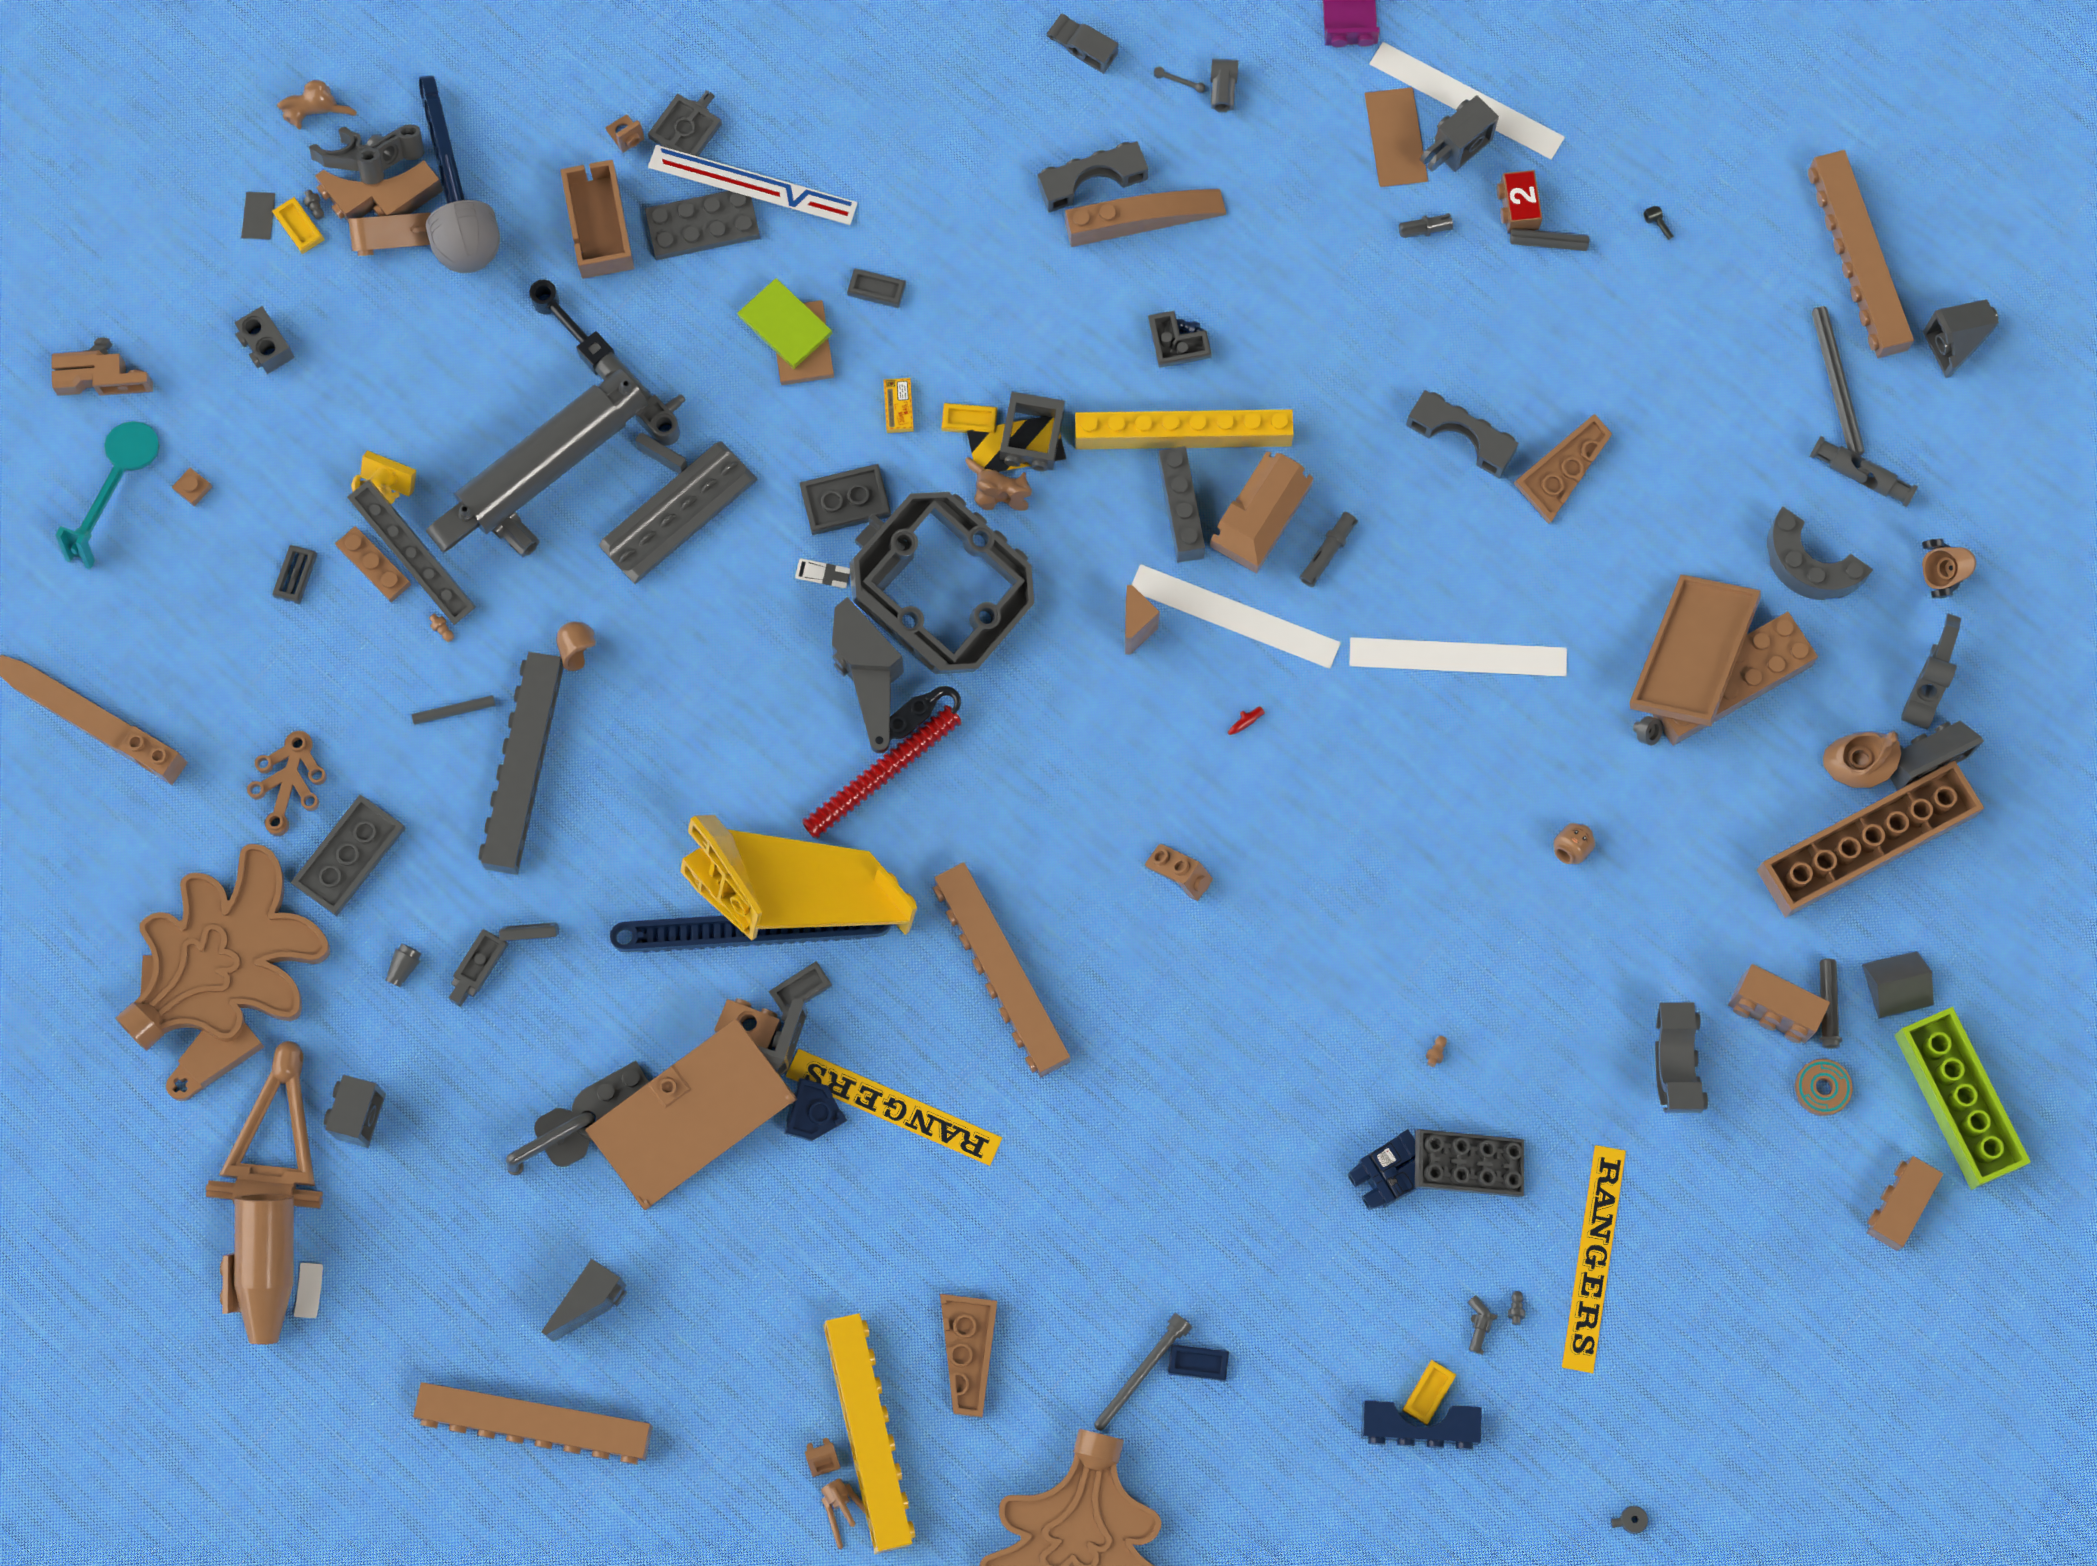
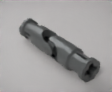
[1809,436,1918,507]

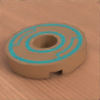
[1794,1059,1853,1116]

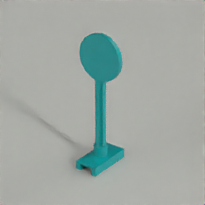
[55,421,160,570]

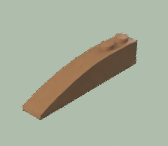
[1065,189,1226,247]

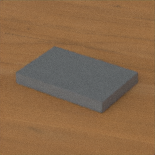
[799,464,891,535]

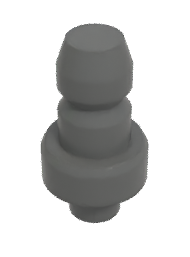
[303,190,324,220]
[1508,1291,1525,1325]

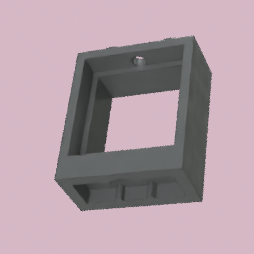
[1000,392,1065,471]

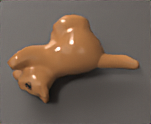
[277,80,357,130]
[965,457,1032,511]

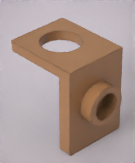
[606,114,645,153]

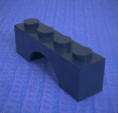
[1361,1400,1482,1450]

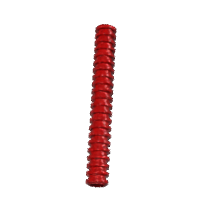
[802,705,961,839]

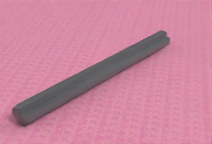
[1812,306,1865,456]

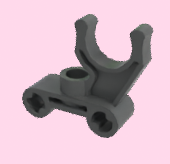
[309,124,424,184]
[1901,613,1961,730]

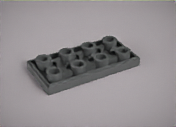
[1415,1129,1524,1197]

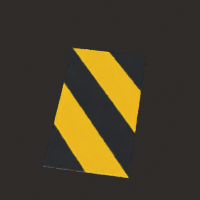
[967,416,1066,476]

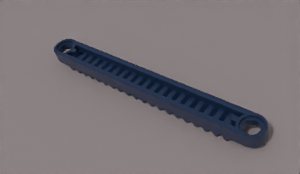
[610,916,892,952]

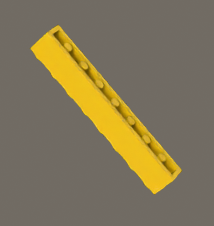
[1075,409,1294,450]
[823,1313,915,1554]

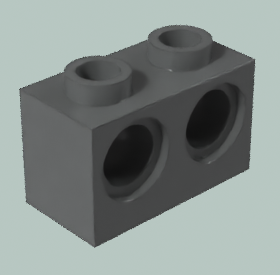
[234,306,295,374]

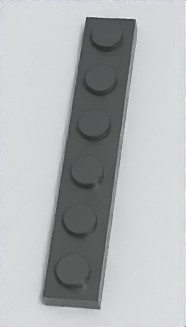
[347,479,476,625]

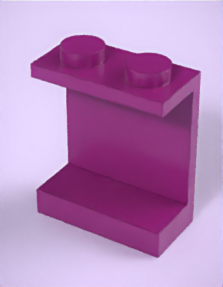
[1323,0,1380,47]

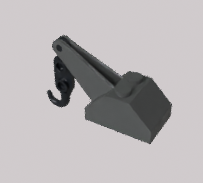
[832,597,961,753]

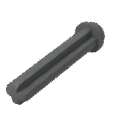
[1819,958,1842,1049]

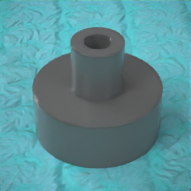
[1633,716,1663,746]

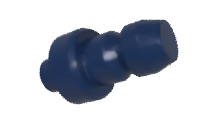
[1176,319,1204,334]

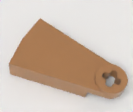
[166,1023,264,1101]

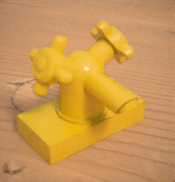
[351,450,417,504]

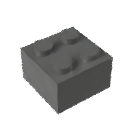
[324,1075,386,1148]

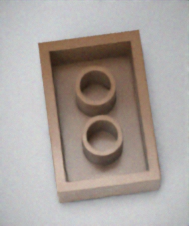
[1728,964,1830,1043]

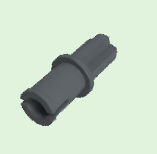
[1399,213,1453,238]

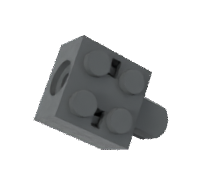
[1420,95,1499,172]

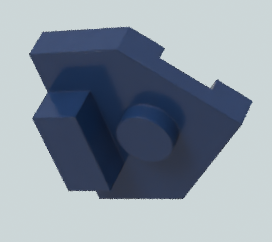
[784,1078,847,1141]

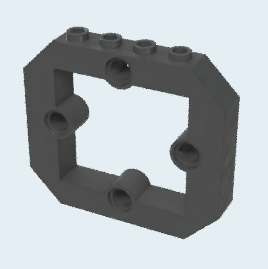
[849,492,1034,674]

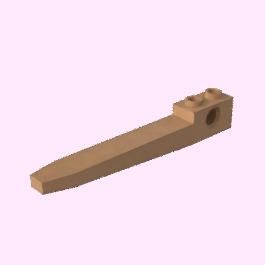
[0,655,188,785]

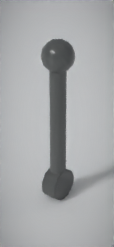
[1154,67,1205,93]

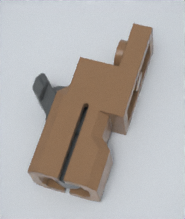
[52,337,153,396]

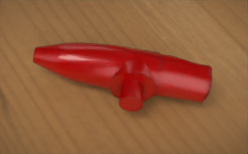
[1227,706,1265,735]

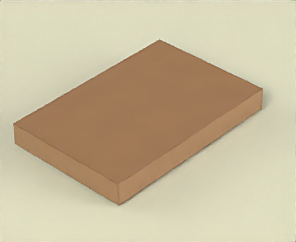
[776,300,834,385]

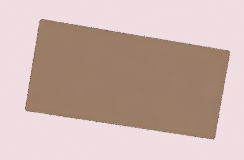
[1365,87,1428,187]

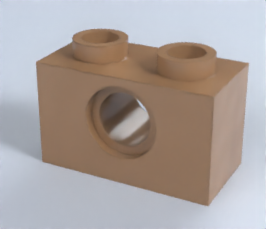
[714,998,782,1050]

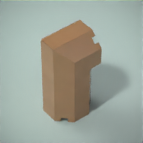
[1210,452,1314,574]

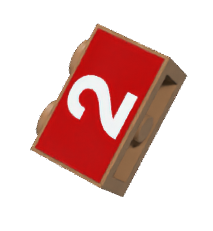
[1497,170,1543,233]

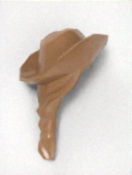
[1823,730,1901,788]

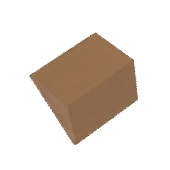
[1125,585,1160,655]

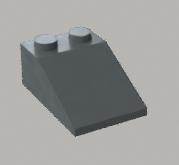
[541,1259,627,1342]

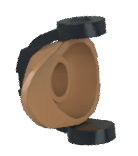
[1922,539,1976,599]

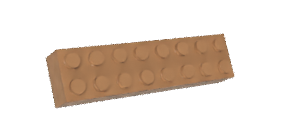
[1757,761,1984,918]

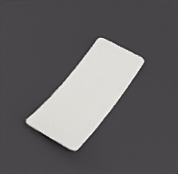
[294,1263,323,1318]

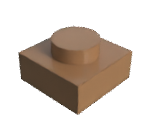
[172,468,212,507]

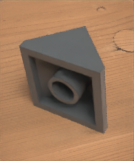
[1862,951,1934,1019]

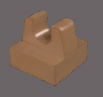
[804,1438,841,1477]

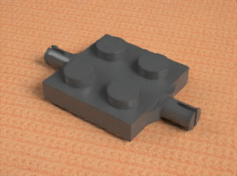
[648,90,722,157]

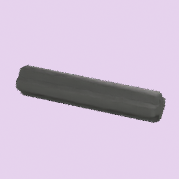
[1510,228,1589,251]

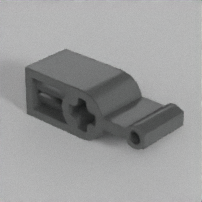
[1047,13,1118,74]

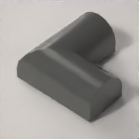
[1148,311,1212,368]

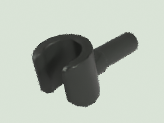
[1643,206,1674,240]

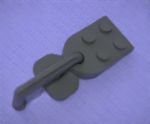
[506,1061,649,1175]

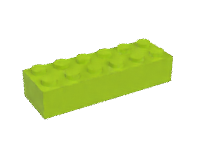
[1894,1007,2031,1190]

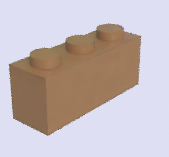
[1867,1156,1944,1251]

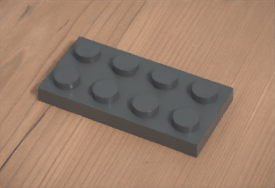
[645,191,760,260]
[291,795,406,917]

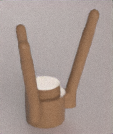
[821,1478,866,1549]

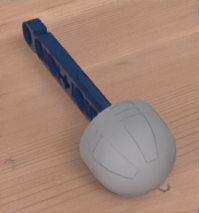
[419,76,500,273]

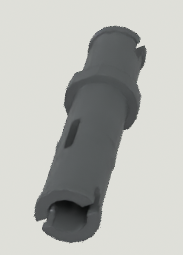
[1299,512,1358,587]

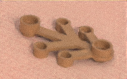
[247,731,327,836]

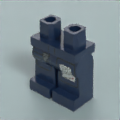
[1347,1129,1420,1210]

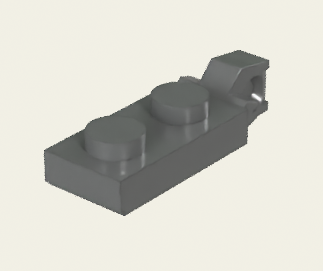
[449,929,508,1007]

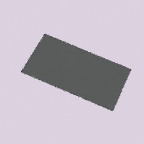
[241,192,275,239]

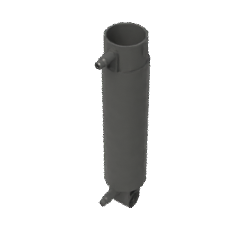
[426,369,648,553]

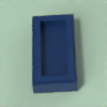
[1168,1345,1229,1381]

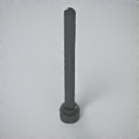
[1094,1313,1193,1431]

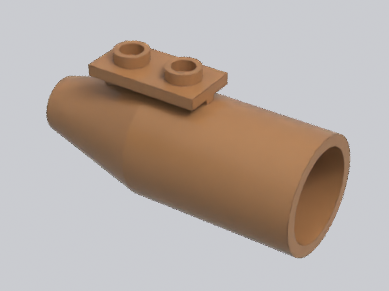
[220,1194,294,1345]

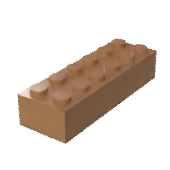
[1652,612,1818,746]

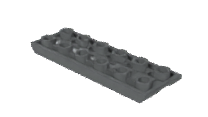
[599,441,758,584]

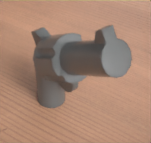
[1468,1295,1498,1355]

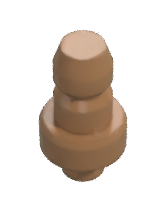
[429,614,455,642]
[1426,1036,1447,1067]

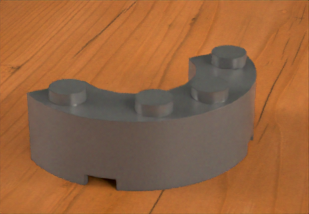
[1767,506,1873,600]
[1655,1002,1708,1113]

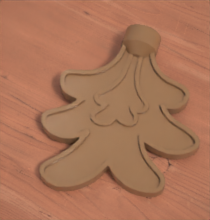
[115,844,330,1051]
[980,1429,1162,1566]

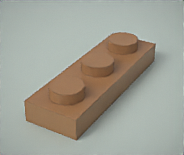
[335,526,411,602]

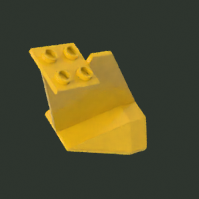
[680,815,917,940]

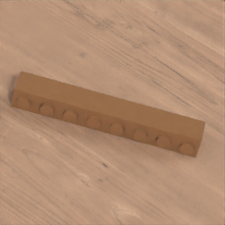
[1808,150,1914,359]
[932,862,1070,1078]
[413,1382,653,1465]

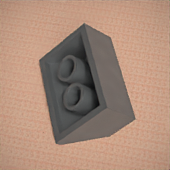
[1890,721,1984,791]

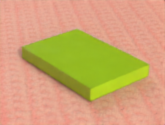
[737,278,832,369]

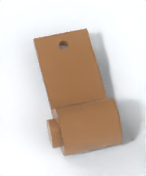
[349,212,431,256]

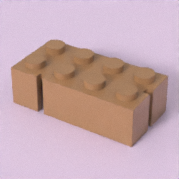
[560,159,635,279]

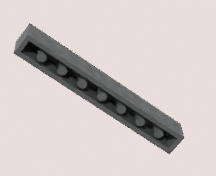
[478,651,564,875]

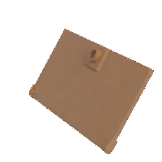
[585,1018,797,1211]

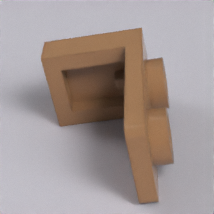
[1145,844,1213,901]

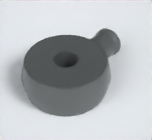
[1611,1506,1648,1534]

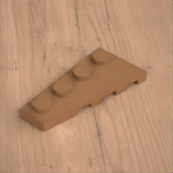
[1513,414,1612,524]
[940,1294,997,1418]

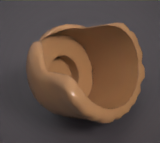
[556,621,596,671]

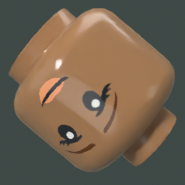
[1553,823,1595,864]

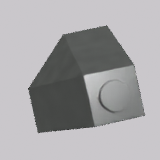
[1923,299,1999,378]

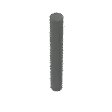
[412,695,496,725]

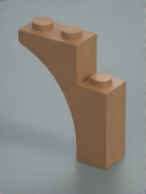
[315,160,444,223]

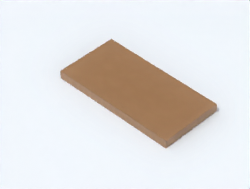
[1629,574,1761,727]

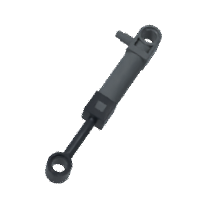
[529,279,685,446]

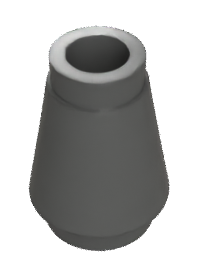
[385,943,422,987]

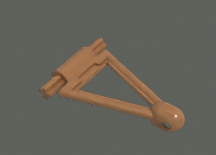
[206,1041,323,1209]

